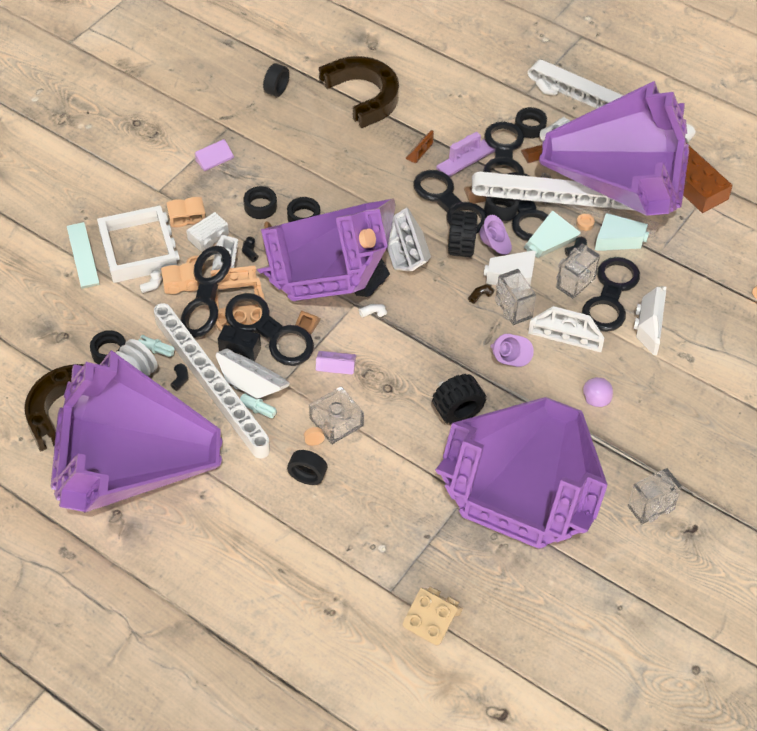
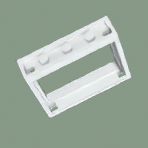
[97,205,180,283]

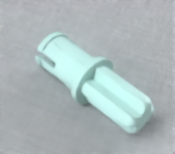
[138,335,175,357]
[240,393,277,418]

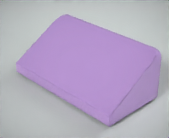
[195,139,234,171]
[316,351,356,375]

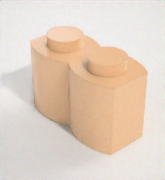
[167,197,206,227]
[161,263,199,294]

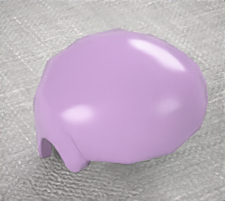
[583,377,613,407]

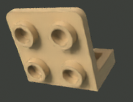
[403,586,463,645]

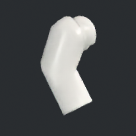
[536,79,560,96]
[139,271,162,294]
[359,304,387,318]

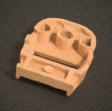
[211,266,265,332]

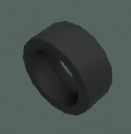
[263,63,290,97]
[515,107,547,138]
[243,186,277,219]
[484,196,519,221]
[287,197,320,222]
[90,330,126,365]
[287,450,328,485]

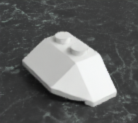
[387,208,431,271]
[634,286,667,355]
[528,306,604,352]
[216,348,290,399]

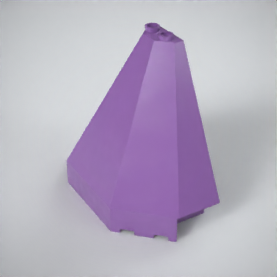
[540,81,689,216]
[257,198,396,301]
[51,350,222,513]
[435,397,608,549]

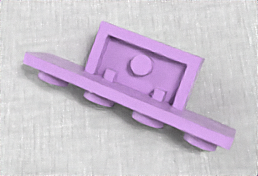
[436,132,495,176]

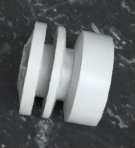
[115,339,158,377]

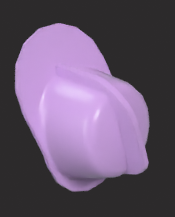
[479,215,512,255]
[490,334,534,367]

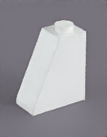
[484,251,536,290]

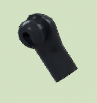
[565,236,587,256]
[242,237,259,262]
[170,363,189,391]

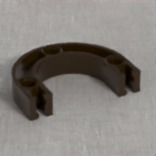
[319,56,399,129]
[24,364,84,452]

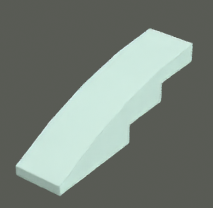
[67,222,100,289]

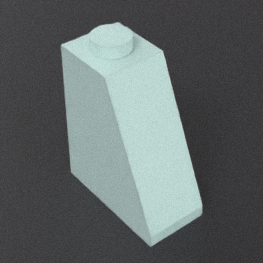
[524,210,581,258]
[595,213,649,251]

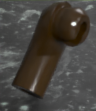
[468,284,495,304]

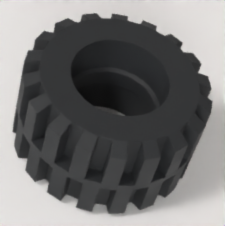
[448,210,478,257]
[432,374,487,425]

